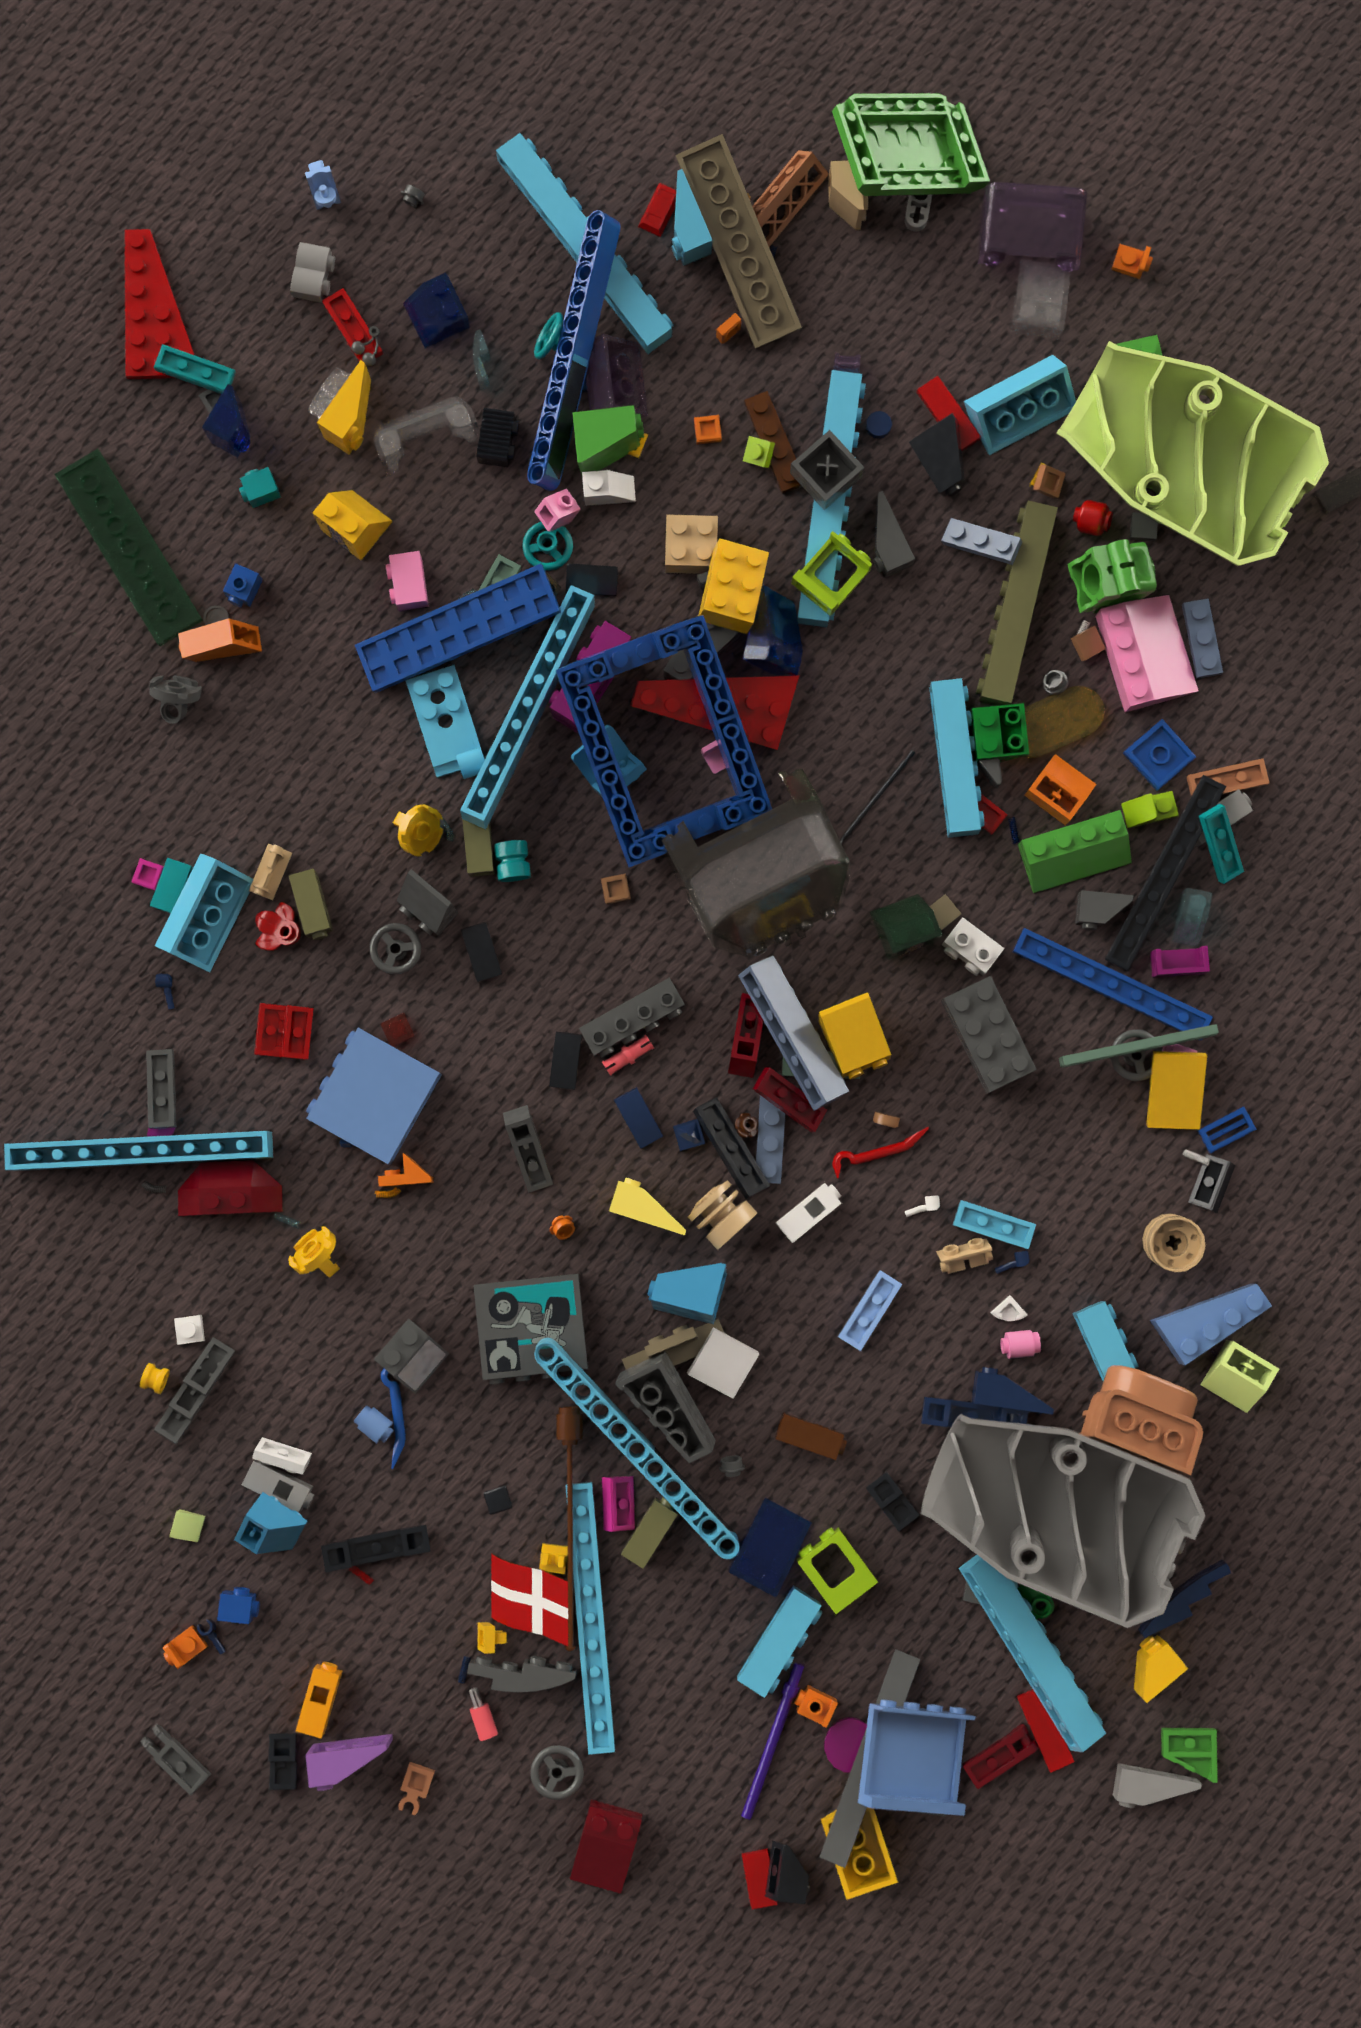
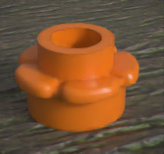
[550,1216,575,1240]

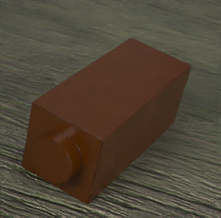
[775,1412,847,1460]

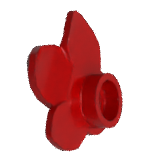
[255,902,301,951]

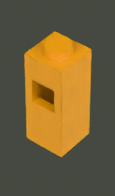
[296,1662,343,1738]

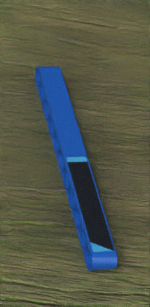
[527,210,621,491]

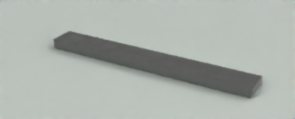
[820,1649,920,1868]

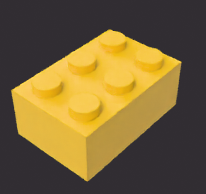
[698,538,769,634]

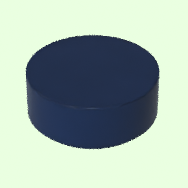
[866,411,892,439]

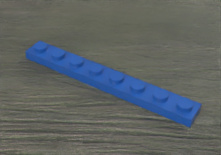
[1012,928,1213,1041]

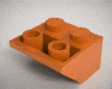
[1024,754,1096,826]

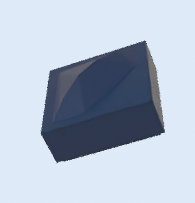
[673,1119,705,1151]

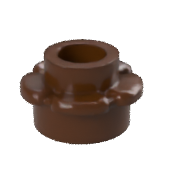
[734,1113,758,1138]

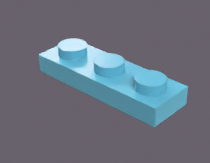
[953,1200,1036,1249]

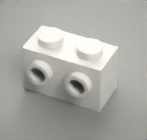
[942,917,1004,976]

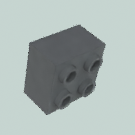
[790,430,864,510]

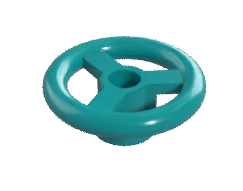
[534,312,564,359]
[522,522,573,571]

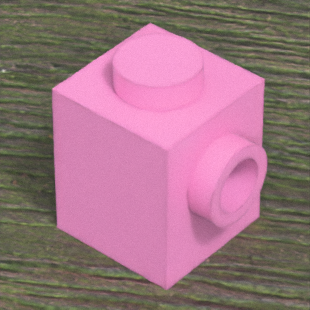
[534,489,581,531]

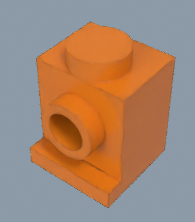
[794,1685,838,1728]

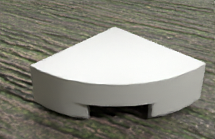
[990,1295,1027,1321]

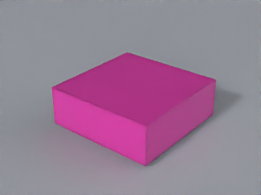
[131,858,164,891]

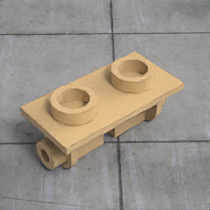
[249,844,292,900]
[936,1238,993,1274]

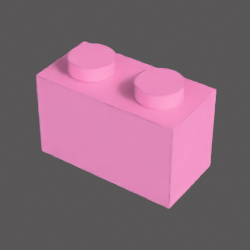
[386,551,429,611]

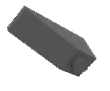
[873,491,915,578]
[503,1105,553,1193]

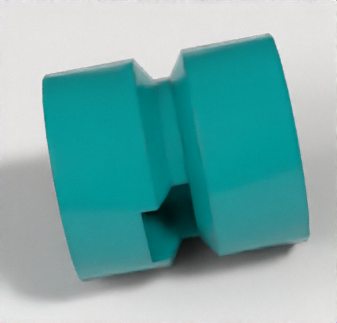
[494,840,531,882]

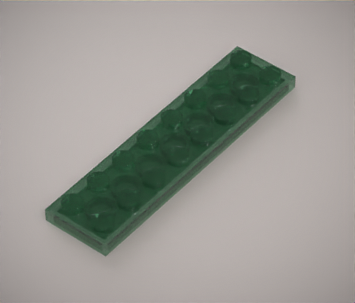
[54,449,203,647]

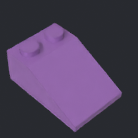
[306,1734,393,1791]

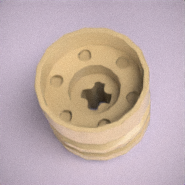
[688,1180,758,1250]
[1142,1213,1205,1272]

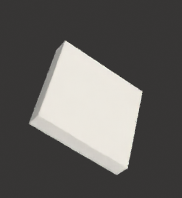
[687,1327,759,1398]

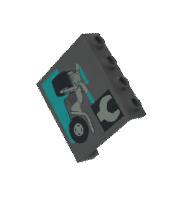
[473,1273,589,1384]

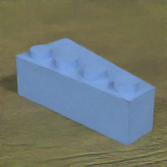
[1150,1284,1272,1365]

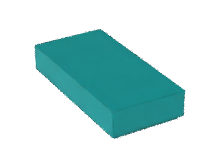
[150,858,193,913]

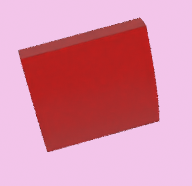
[254,1003,314,1060]

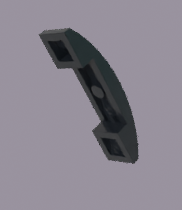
[321,1525,431,1573]

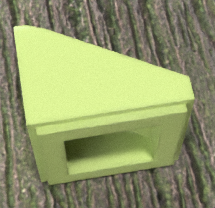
[169,1509,205,1542]

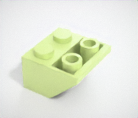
[1200,1340,1279,1413]

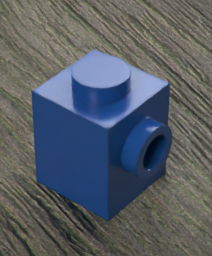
[223,563,263,607]
[217,1587,260,1624]

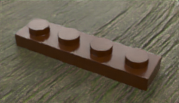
[744,391,801,494]

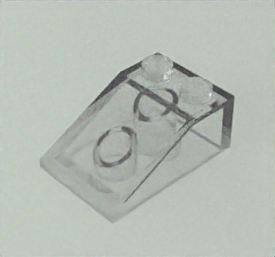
[1009,259,1071,340]

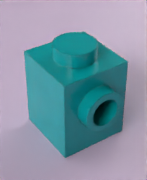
[239,467,281,508]

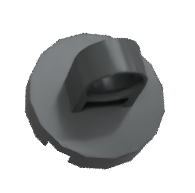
[149,675,202,724]

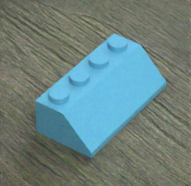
[964,355,1076,455]
[155,853,253,972]

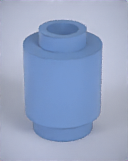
[354,1405,394,1444]

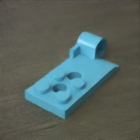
[406,665,485,779]

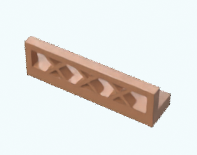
[752,150,829,247]

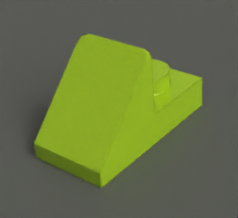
[1121,791,1179,828]

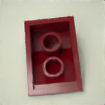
[570,1800,642,1894]

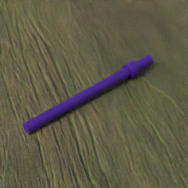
[741,1663,805,1820]

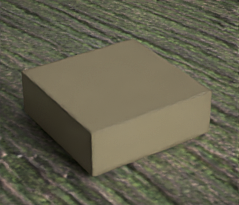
[925,894,961,931]

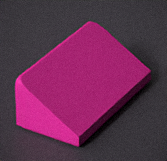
[602,1476,635,1532]

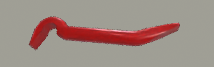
[832,1127,929,1178]

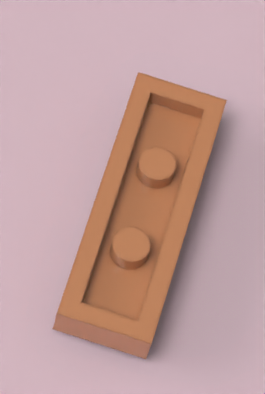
[1187,758,1269,796]

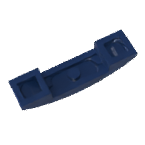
[921,1397,1028,1427]

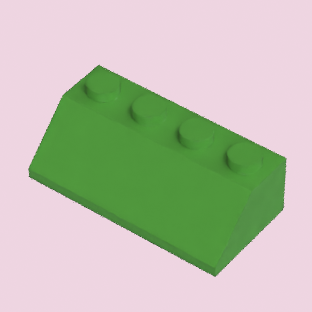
[1018,810,1132,893]

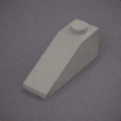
[1113,1763,1202,1808]

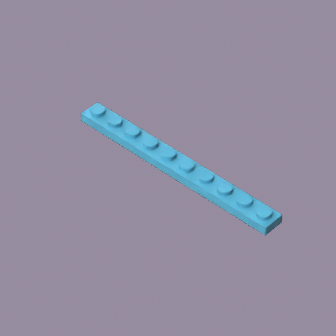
[566,1482,615,1755]

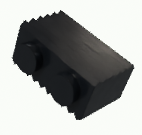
[476,408,519,468]

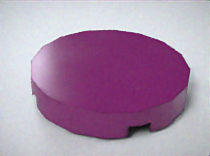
[824,1717,867,1773]

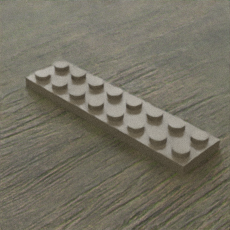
[676,134,802,349]

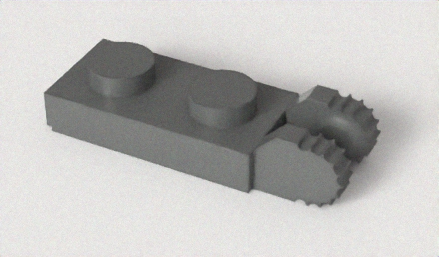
[141,1724,211,1796]

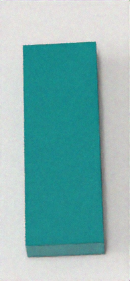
[154,344,236,396]
[1199,804,1244,884]

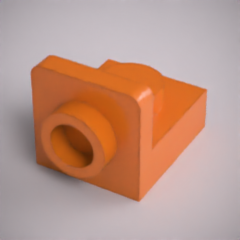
[1111,244,1153,279]
[163,1625,208,1669]

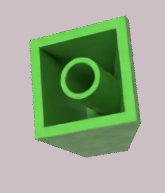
[573,405,644,478]

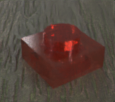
[380,1013,415,1047]

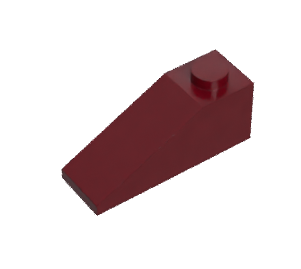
[728,993,763,1078]

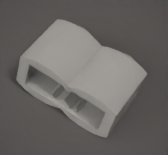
[290,242,335,303]

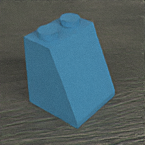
[648,1263,727,1324]

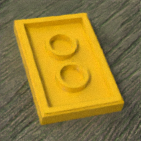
[1146,1051,1207,1130]

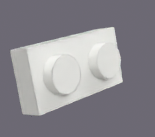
[252,1437,312,1475]

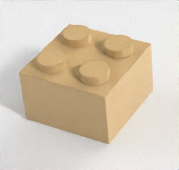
[665,515,718,574]

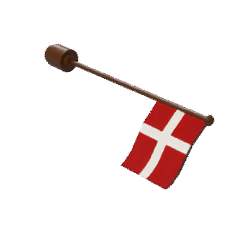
[491,1406,583,1652]

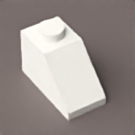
[582,470,636,506]

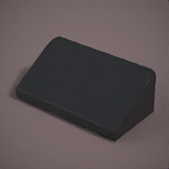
[566,563,618,596]
[1188,1154,1235,1213]

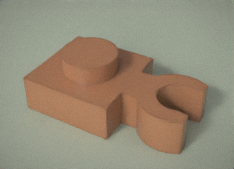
[399,1762,435,1815]

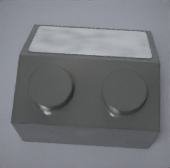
[374,1319,449,1394]

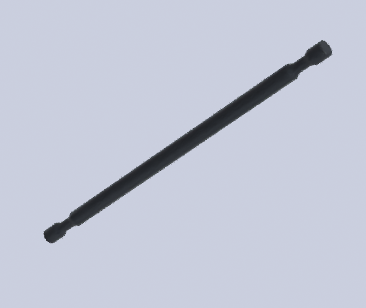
[835,750,915,848]

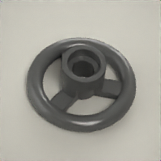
[370,923,421,974]
[1111,1029,1162,1081]
[530,1745,584,1800]

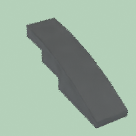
[154,1337,235,1445]

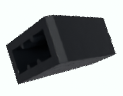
[909,413,965,497]

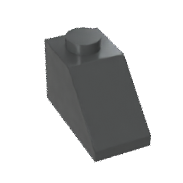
[1075,890,1133,930]

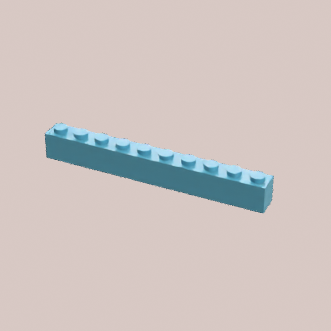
[496,133,673,354]
[797,370,866,627]
[460,585,595,829]
[4,1131,273,1171]

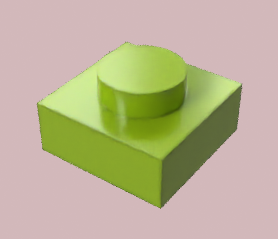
[743,436,775,468]

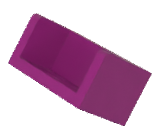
[1150,946,1210,978]

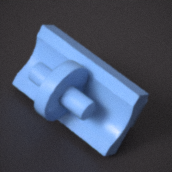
[305,160,341,209]

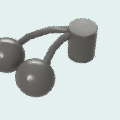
[352,326,380,366]

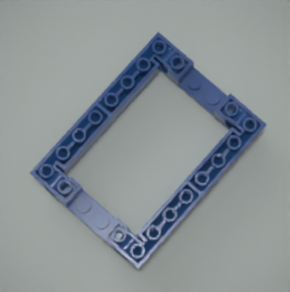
[555,615,773,867]

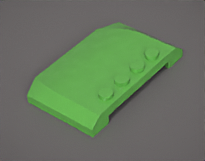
[832,93,990,196]

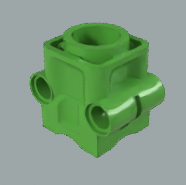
[1068,539,1157,613]

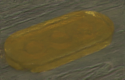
[1024,686,1105,759]

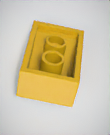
[317,360,371,455]

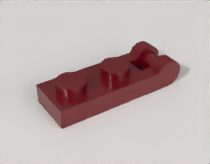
[962,1724,1039,1790]

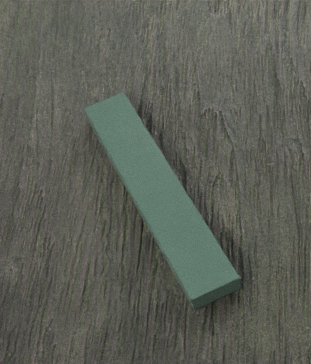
[1059,1024,1219,1068]

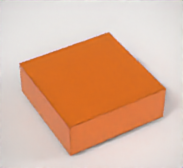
[716,313,741,344]
[694,415,722,444]

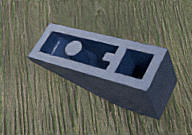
[972,1367,1054,1414]

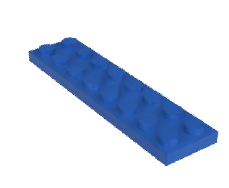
[355,563,562,693]

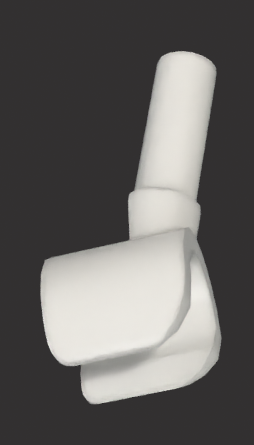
[905,1196,940,1217]

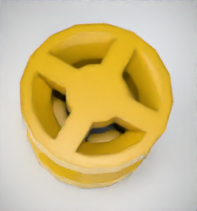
[140,1363,170,1394]

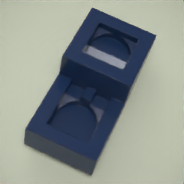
[614,1087,663,1149]

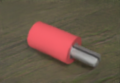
[469,1688,498,1741]

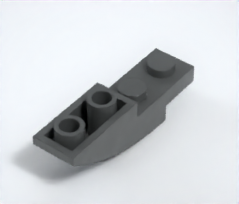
[467,1656,577,1692]

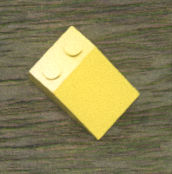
[609,1178,686,1235]

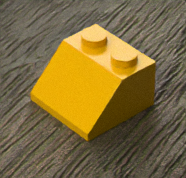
[1134,1635,1188,1703]

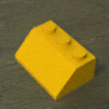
[821,1807,898,1899]

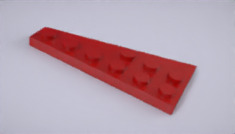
[125,229,195,379]
[630,675,800,750]

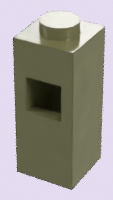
[462,819,495,877]
[288,869,333,940]
[621,1497,678,1569]

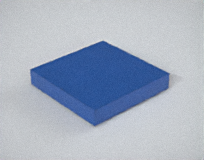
[1123,719,1196,791]

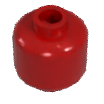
[1073,500,1113,536]

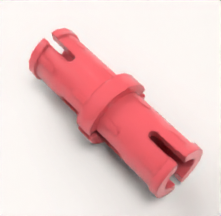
[602,1034,654,1076]

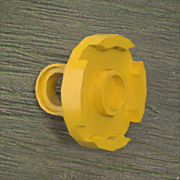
[392,804,443,857]
[288,1227,340,1278]

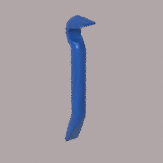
[381,1368,406,1469]

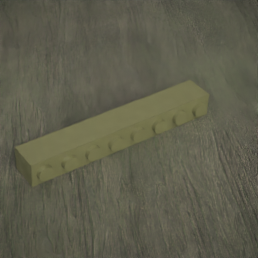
[976,500,1058,706]

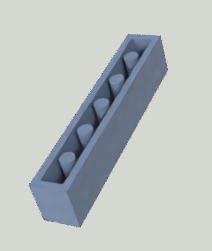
[738,956,849,1111]

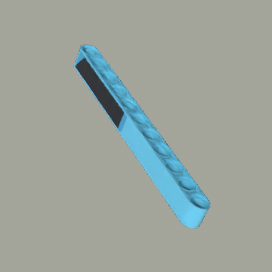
[534,1338,740,1559]

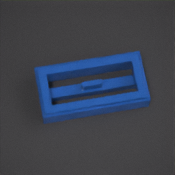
[1197,1107,1257,1153]

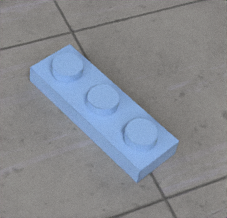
[838,1270,902,1351]

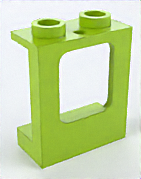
[791,531,872,617]
[796,1527,878,1614]

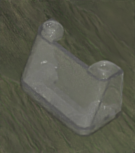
[372,396,480,477]

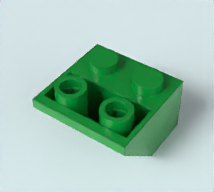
[971,703,1029,763]

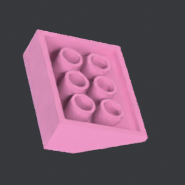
[1095,595,1199,713]

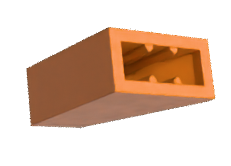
[178,618,262,662]

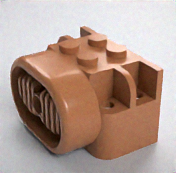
[1080,1365,1203,1476]

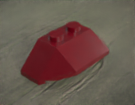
[178,1161,283,1216]

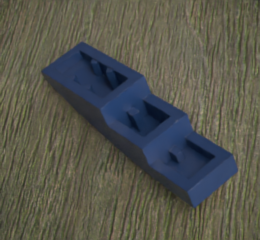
[1138,1560,1231,1638]

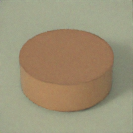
[873,1112,900,1128]

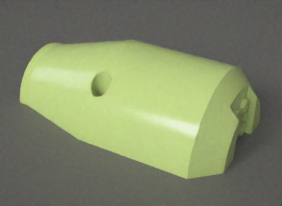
[1056,341,1329,566]

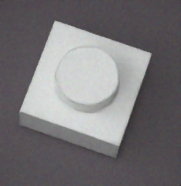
[174,1315,205,1345]

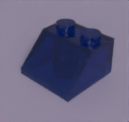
[403,273,470,348]
[202,384,250,458]

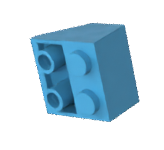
[234,1492,307,1554]

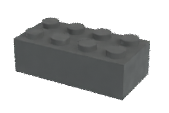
[941,976,1037,1094]

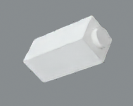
[775,1183,841,1243]

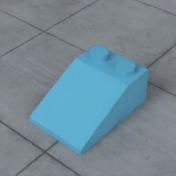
[671,169,713,265]

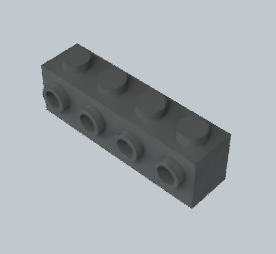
[579,977,685,1058]

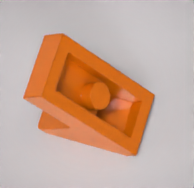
[378,1153,434,1187]

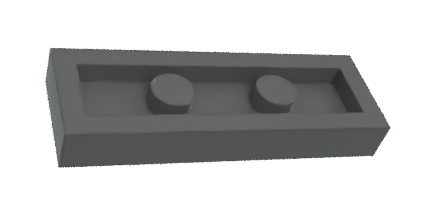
[146,1049,177,1129]

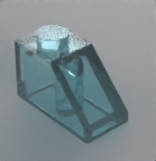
[1172,888,1212,947]

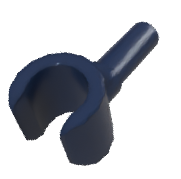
[155,974,175,1010]
[995,1251,1030,1274]
[197,1619,226,1654]

